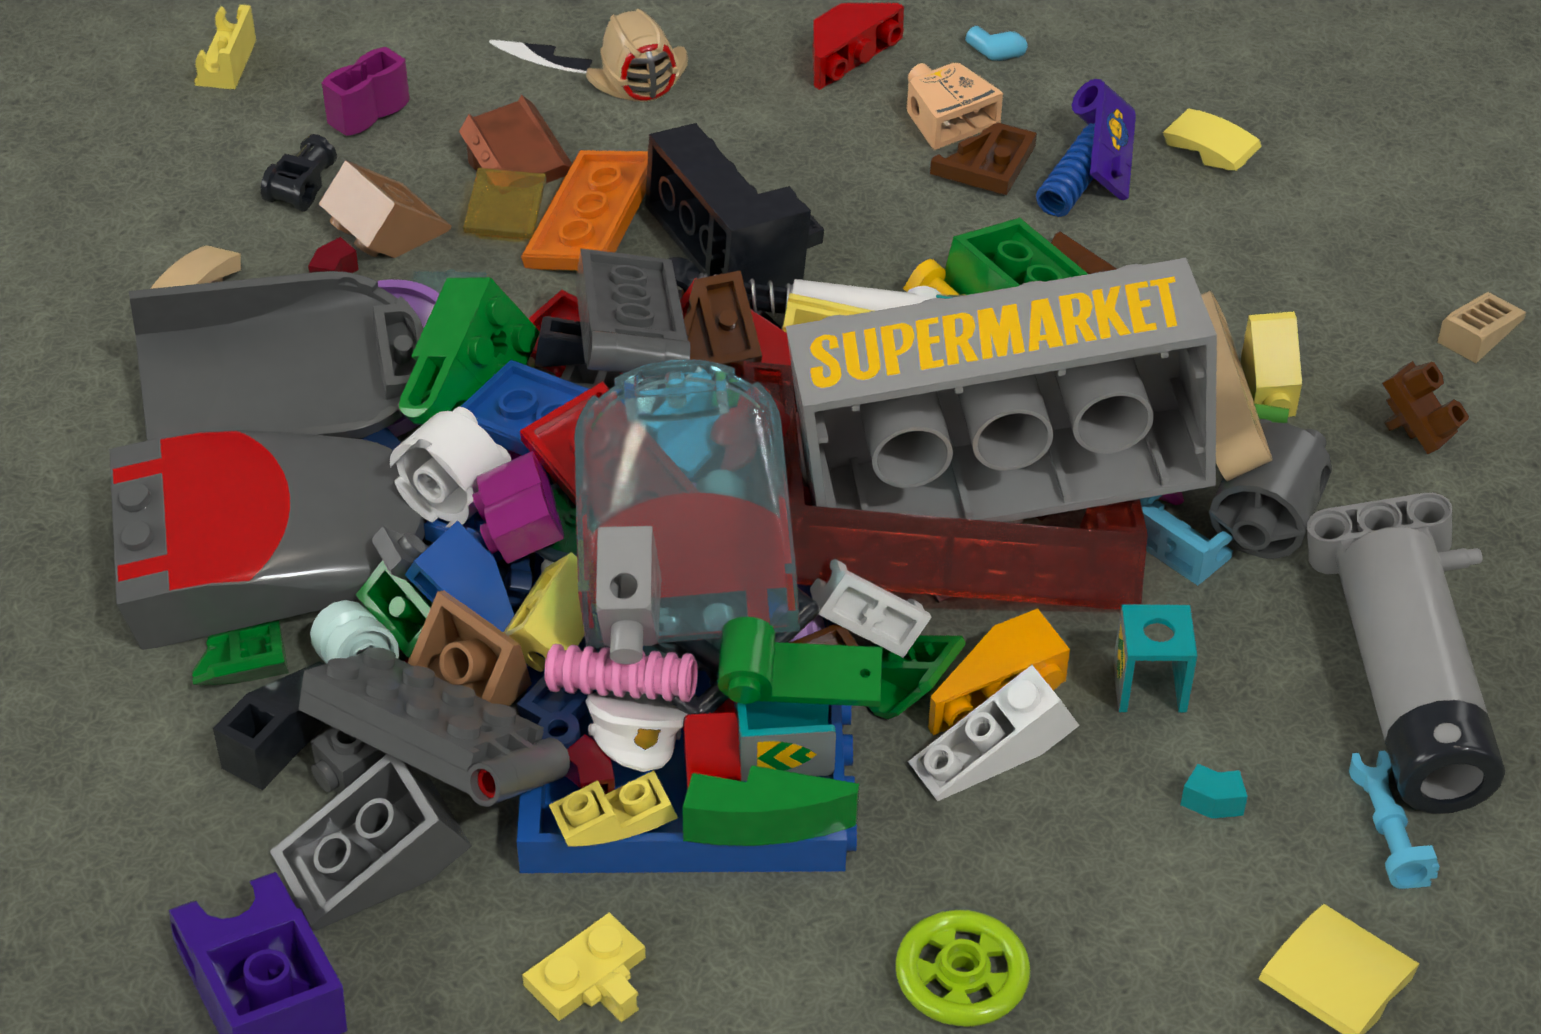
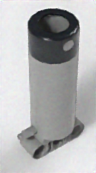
[1307,493,1505,814]

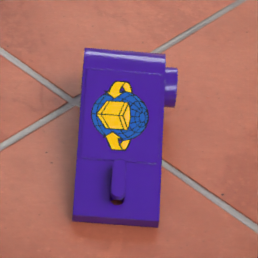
[1072,79,1136,200]

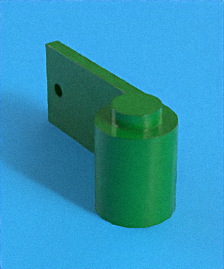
[718,616,882,707]

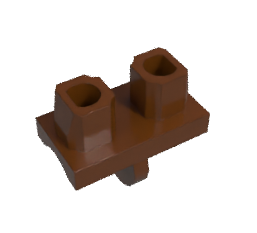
[1382,361,1469,454]

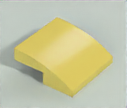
[1258,904,1419,1034]

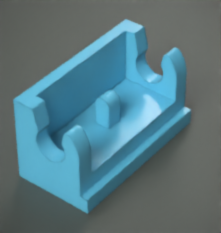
[1122,495,1233,586]

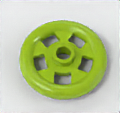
[895,910,1030,1027]

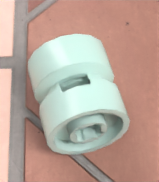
[310,600,399,664]

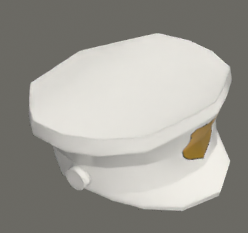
[586,691,688,772]

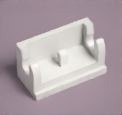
[810,559,931,658]

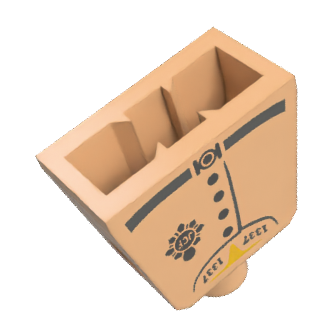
[907,63,1003,150]

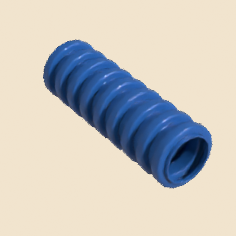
[1036,124,1095,217]

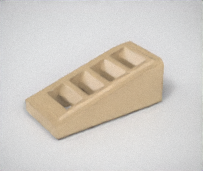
[1437,292,1526,363]

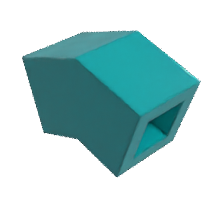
[1181,764,1248,818]

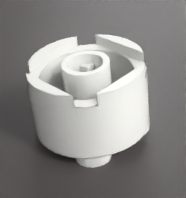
[390,407,512,528]

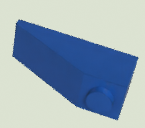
[405,520,530,669]

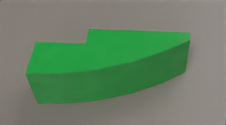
[682,765,859,846]

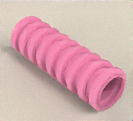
[544,644,698,702]

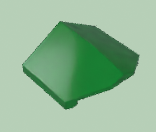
[192,620,289,685]
[865,635,966,719]

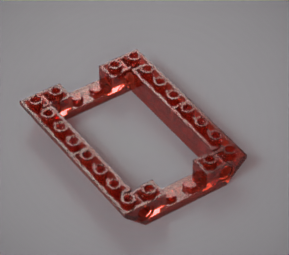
[731,361,1148,610]

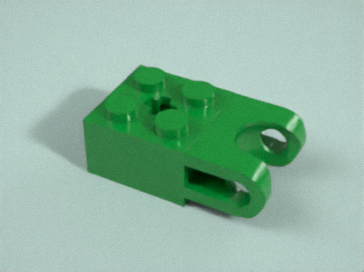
[399,277,540,424]

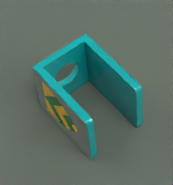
[1113,605,1198,713]
[735,701,836,781]

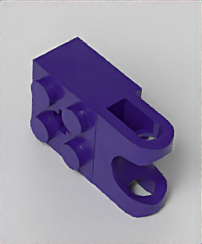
[169,872,347,1034]

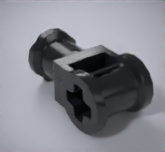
[260,134,337,211]

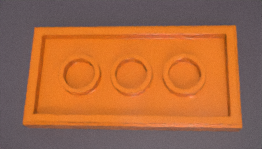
[521,150,648,270]

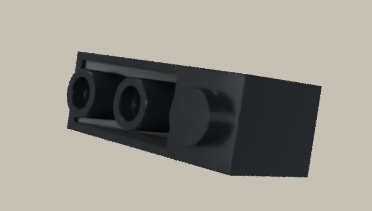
[213,661,326,790]

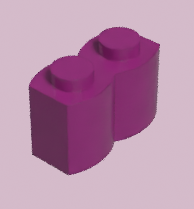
[322,47,410,136]
[472,451,564,564]

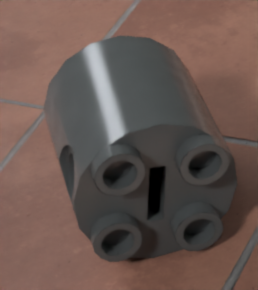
[1209,419,1332,559]

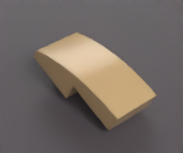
[150,245,241,289]

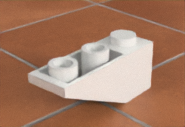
[908,665,1079,801]

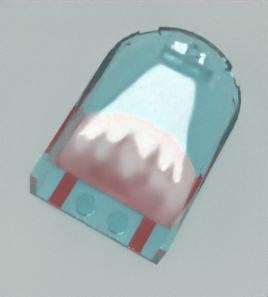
[575,360,800,649]

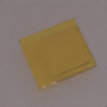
[463,168,546,242]

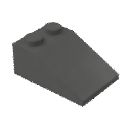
[270,754,472,930]

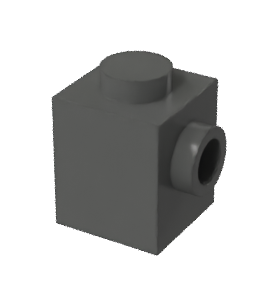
[311,727,387,794]

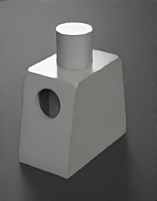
[596,526,662,664]

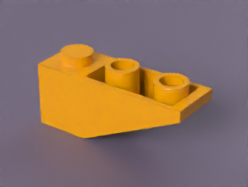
[928,608,1070,735]

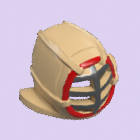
[586,9,688,102]

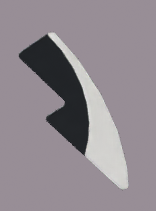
[489,40,592,73]

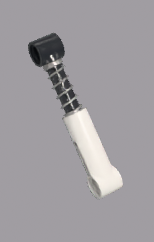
[668,257,941,318]

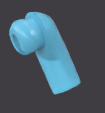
[966,26,1027,61]

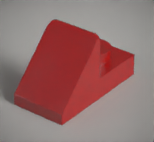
[682,698,741,790]

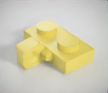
[522,912,646,1023]

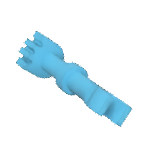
[1349,751,1440,889]

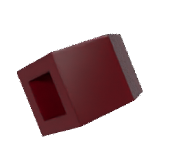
[308,237,359,273]
[565,734,615,794]

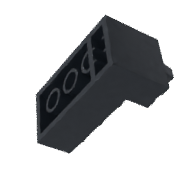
[645,123,824,287]

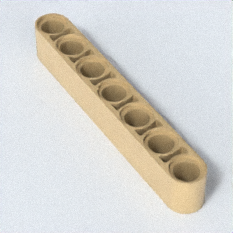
[1201,290,1273,482]

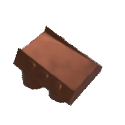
[459,95,572,200]

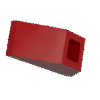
[813,3,904,90]

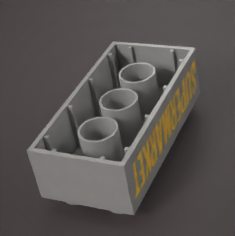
[786,258,1217,554]

